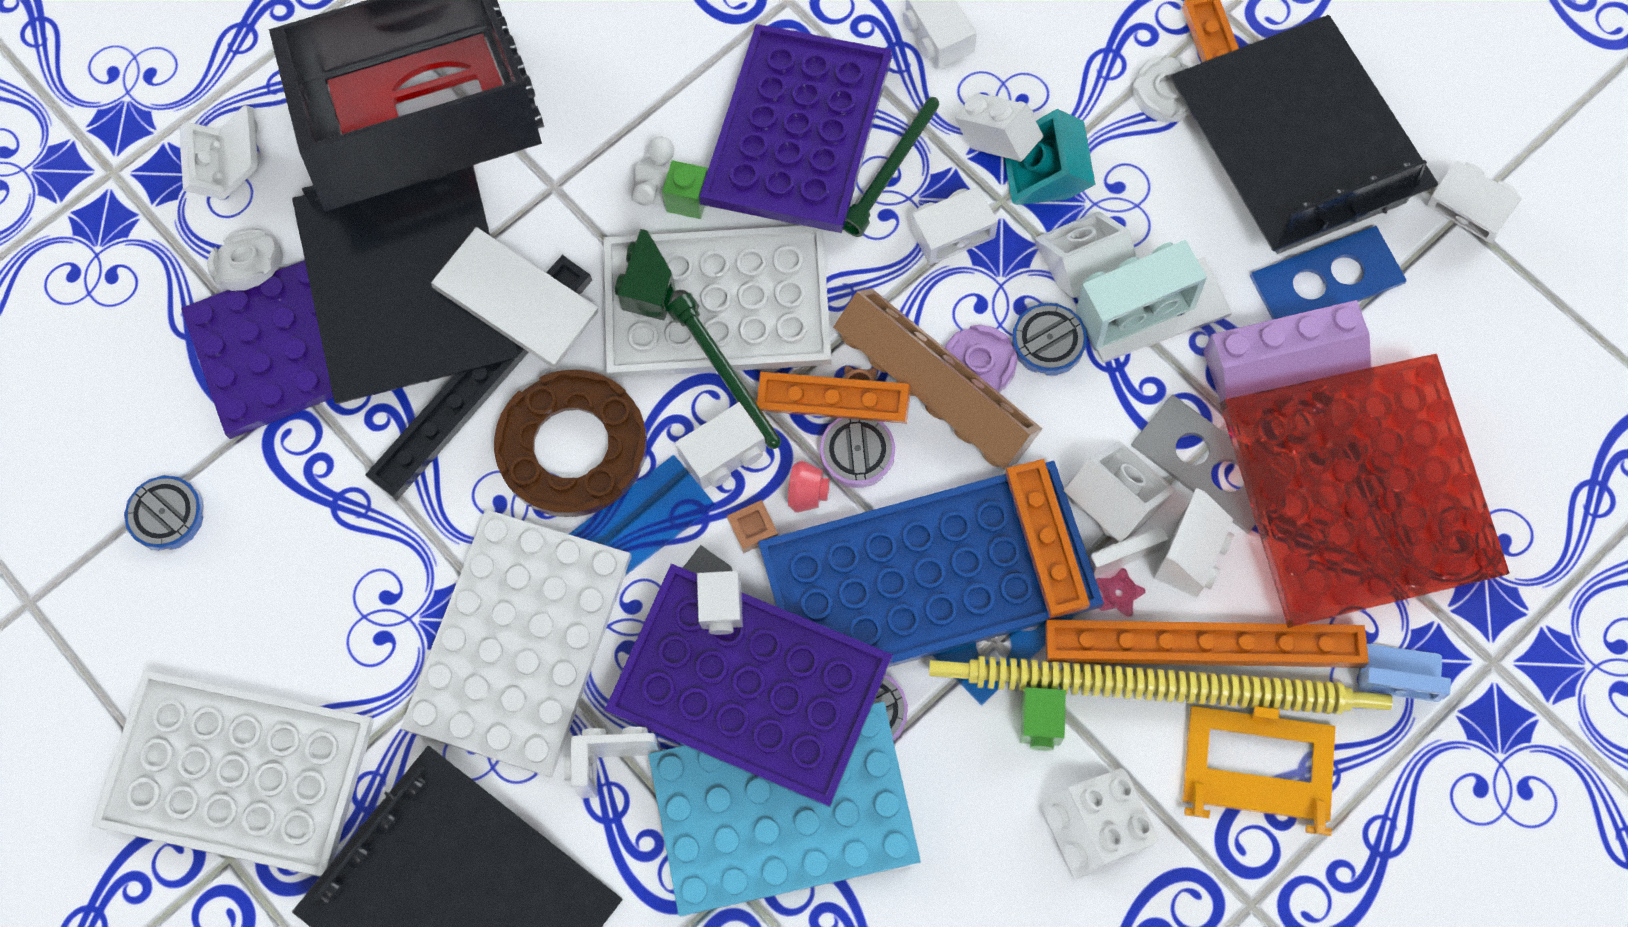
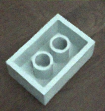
[1076,239,1207,351]

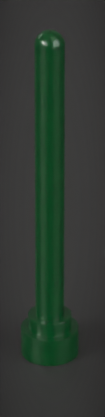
[843,97,940,237]
[666,293,781,449]

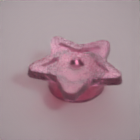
[1096,568,1146,617]

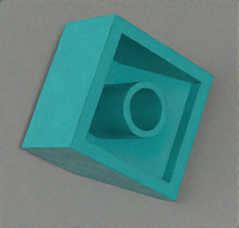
[1005,109,1096,205]

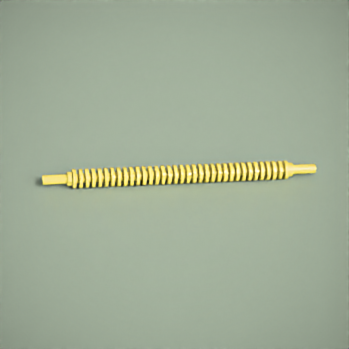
[929,656,1393,715]

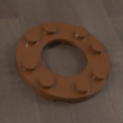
[494,369,647,517]

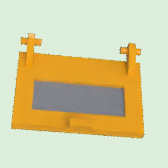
[1182,706,1336,836]

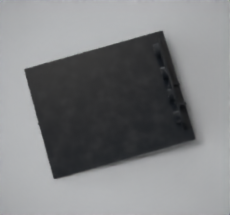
[1170,15,1438,254]
[292,165,519,404]
[292,746,622,927]

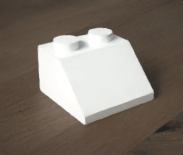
[1034,211,1137,298]
[1064,440,1176,542]
[1153,488,1234,598]

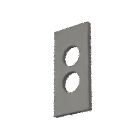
[1131,394,1290,534]

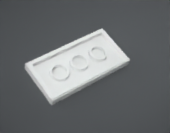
[431,227,598,369]

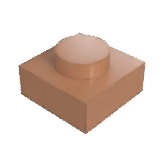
[727,500,778,554]

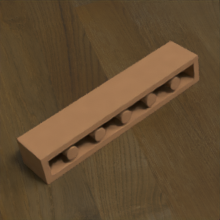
[833,288,1043,470]

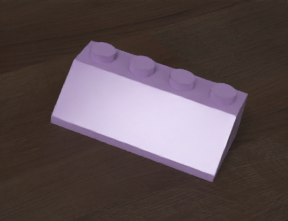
[1203,300,1372,419]

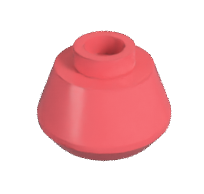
[788,460,830,513]

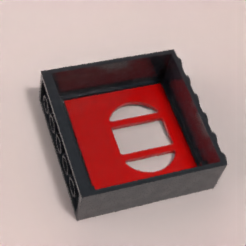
[268,0,544,212]

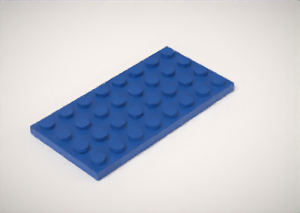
[758,460,1104,668]

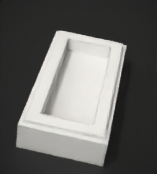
[1089,527,1169,577]

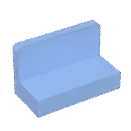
[1358,644,1451,702]

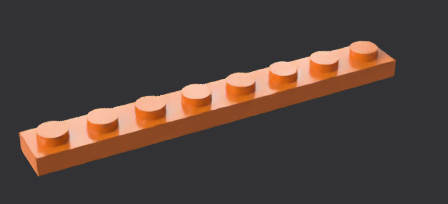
[1045,620,1369,668]

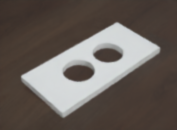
[1076,257,1232,363]

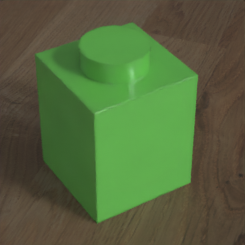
[662,160,708,219]
[1020,687,1066,751]

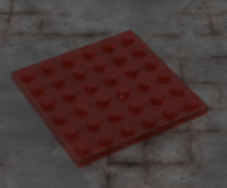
[1220,353,1510,628]

